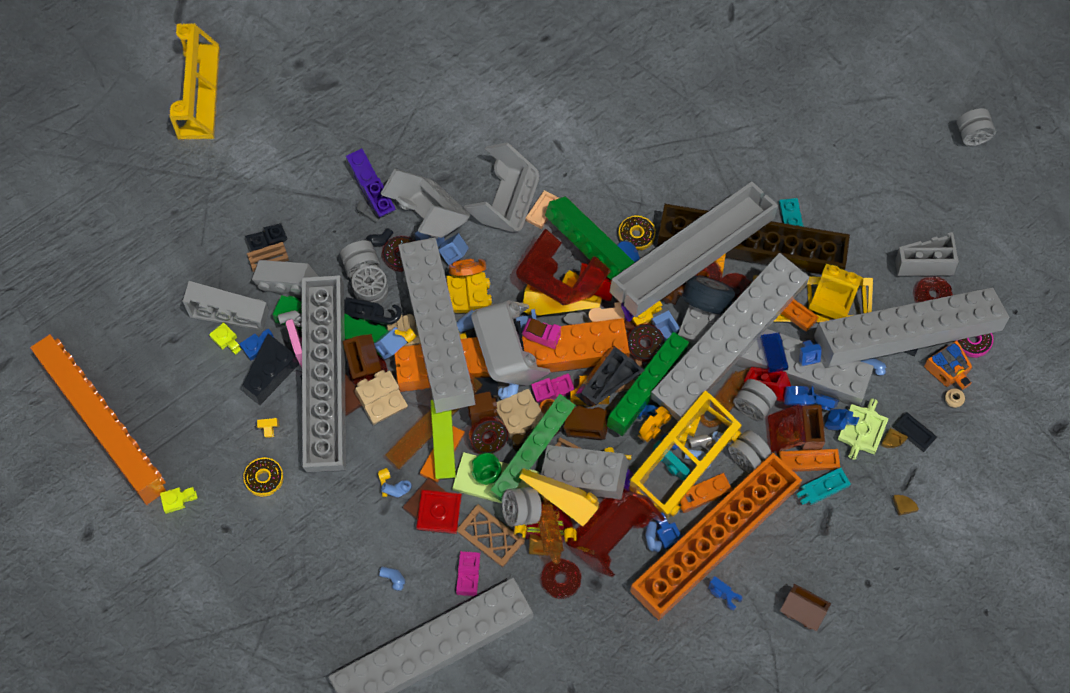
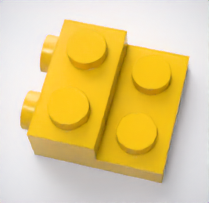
[446,272,492,313]

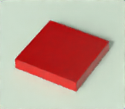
[416,490,462,534]

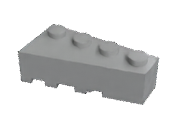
[183,281,269,331]

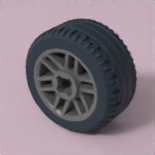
[682,275,735,314]

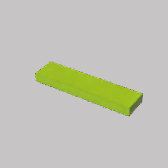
[431,400,456,479]

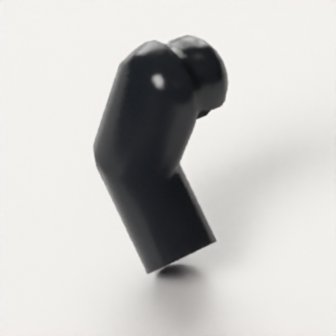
[366,228,394,246]

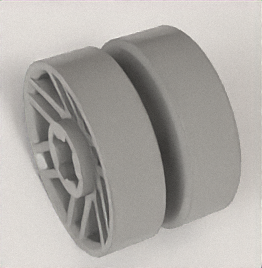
[957,108,996,146]
[340,240,380,279]
[352,266,388,304]
[733,379,777,421]
[728,430,772,473]
[502,487,541,526]

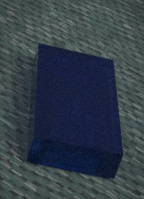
[760,332,789,373]

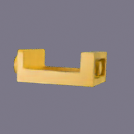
[809,264,862,319]

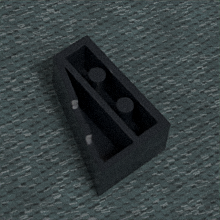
[242,333,299,405]
[575,346,645,407]

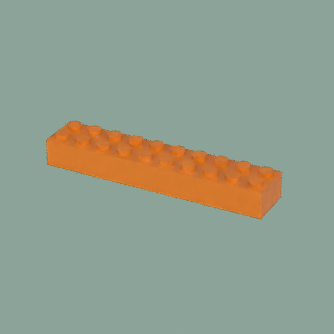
[30,334,166,505]
[630,453,802,621]

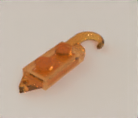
[700,368,750,428]
[537,491,564,565]

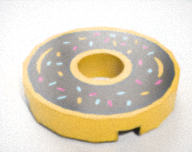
[619,216,655,250]
[243,457,284,497]

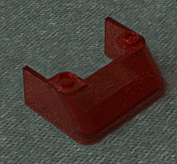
[516,229,611,305]
[566,489,665,577]

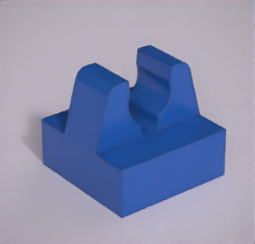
[799,340,822,366]

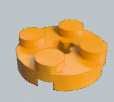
[638,406,672,442]

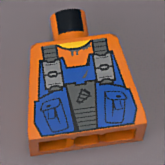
[924,341,972,390]

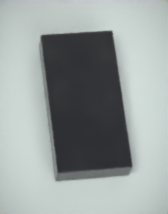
[893,412,937,452]

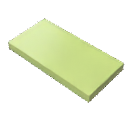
[452,452,540,503]

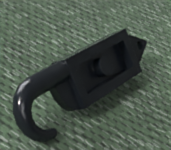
[344,297,402,325]

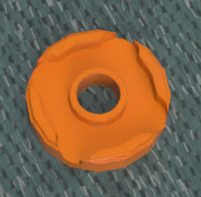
[449,259,486,276]

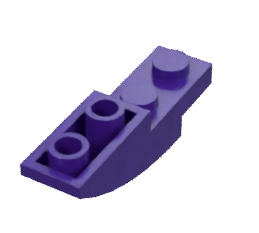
[346,149,396,218]

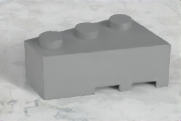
[895,232,959,276]
[252,260,319,298]

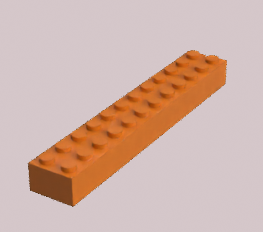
[395,318,630,392]

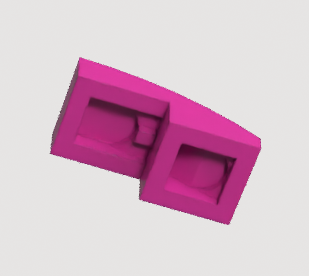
[531,373,575,403]
[456,551,480,596]

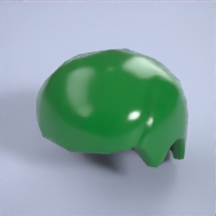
[471,453,502,485]

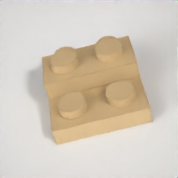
[355,370,408,425]
[496,389,544,439]

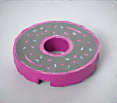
[954,333,993,358]

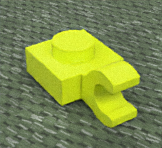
[209,323,241,355]
[160,487,198,514]

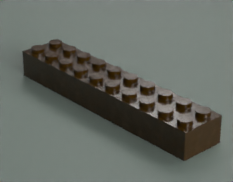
[657,203,850,274]

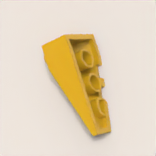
[523,279,602,316]
[519,468,599,526]

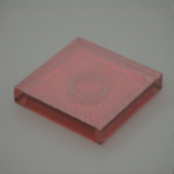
[768,404,807,454]

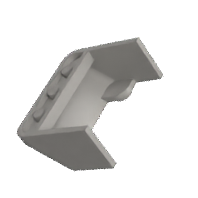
[464,142,539,232]
[381,169,470,239]
[471,300,551,386]

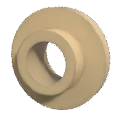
[945,389,965,408]

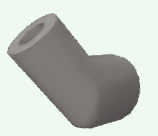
[278,311,302,327]
[688,435,716,451]

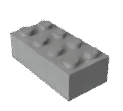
[541,445,629,499]

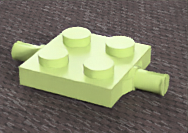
[838,398,889,460]

